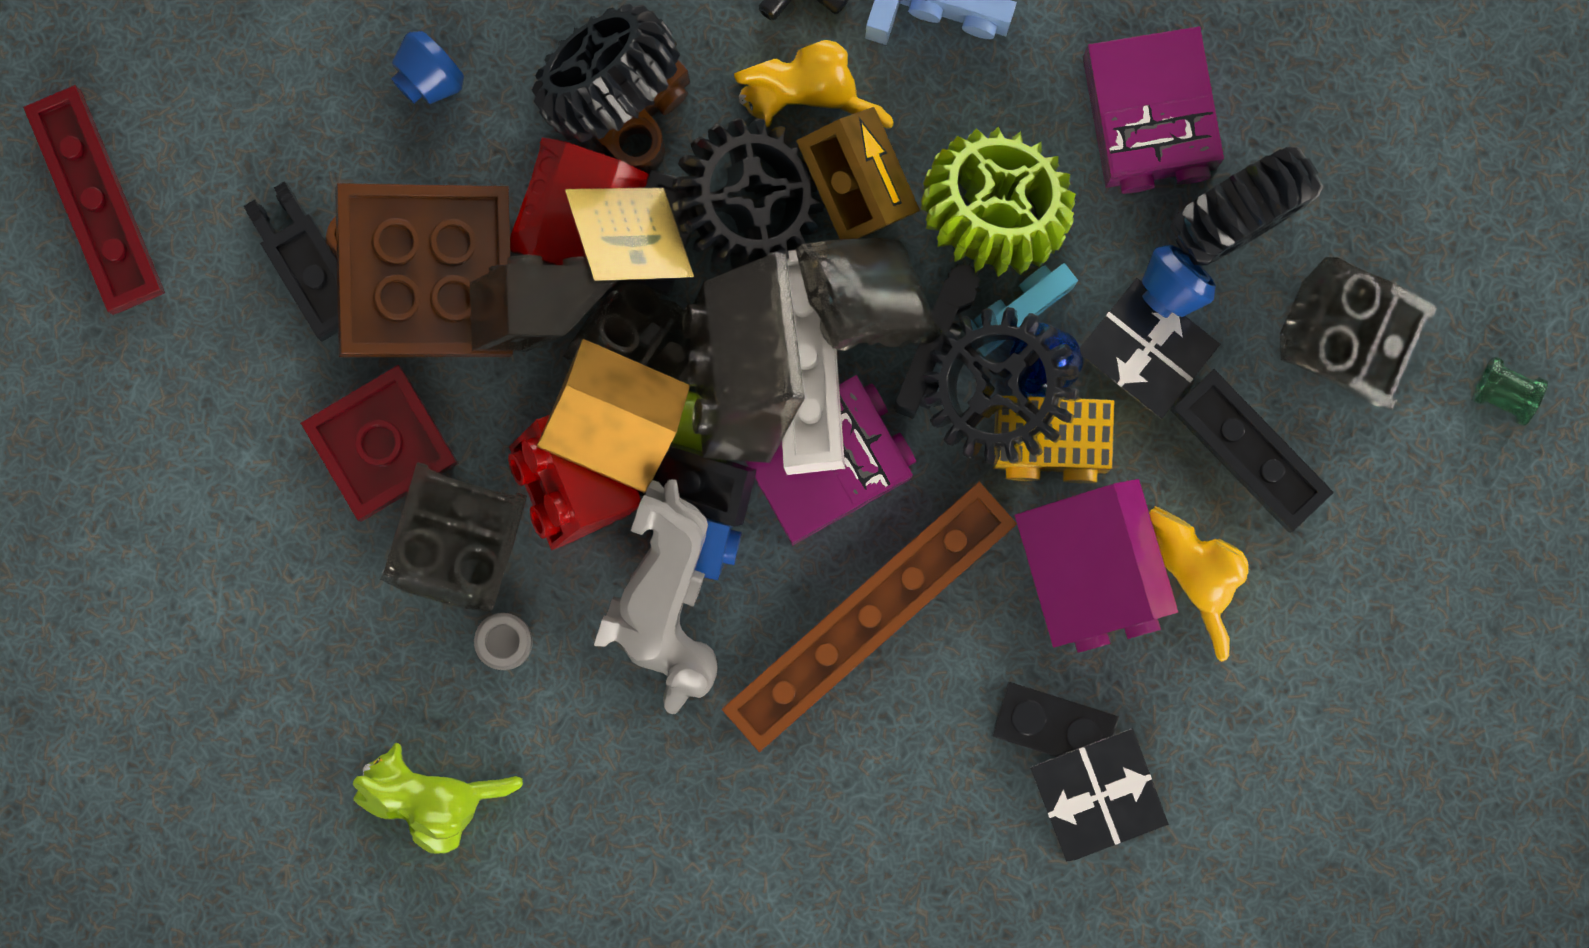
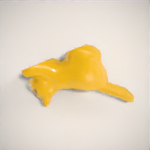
[734,40,894,129]
[1149,506,1248,662]

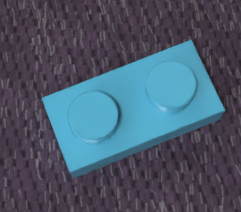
[974,263,1078,357]

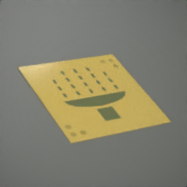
[565,188,694,281]

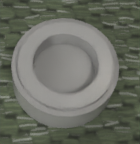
[474,613,533,670]

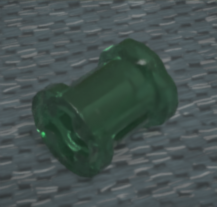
[1471,357,1548,426]

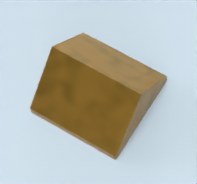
[537,339,690,493]

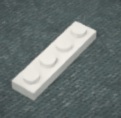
[770,246,845,475]

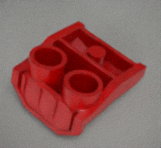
[510,137,649,287]

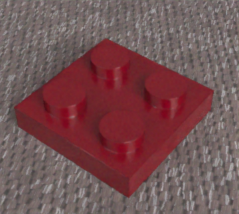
[300,365,459,522]

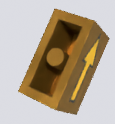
[796,107,920,245]

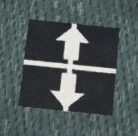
[1077,278,1221,419]
[1030,728,1169,862]

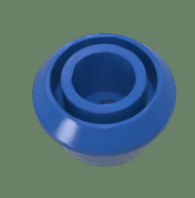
[391,31,464,104]
[1142,244,1216,318]

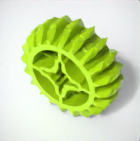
[921,127,1076,277]

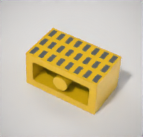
[993,396,1114,483]

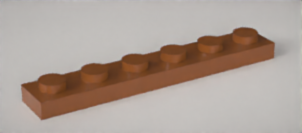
[722,481,1017,753]

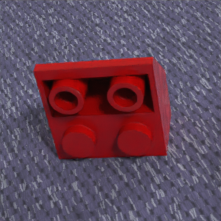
[508,415,641,551]

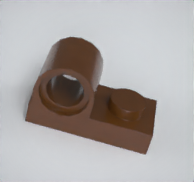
[591,60,690,174]

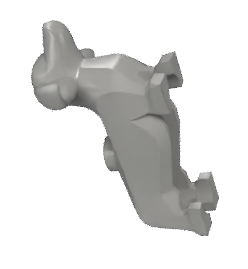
[594,480,718,714]

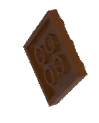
[335,183,513,357]

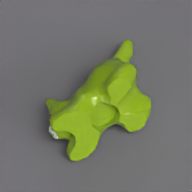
[353,743,523,854]

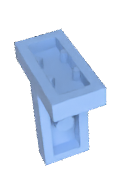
[865,0,1017,45]

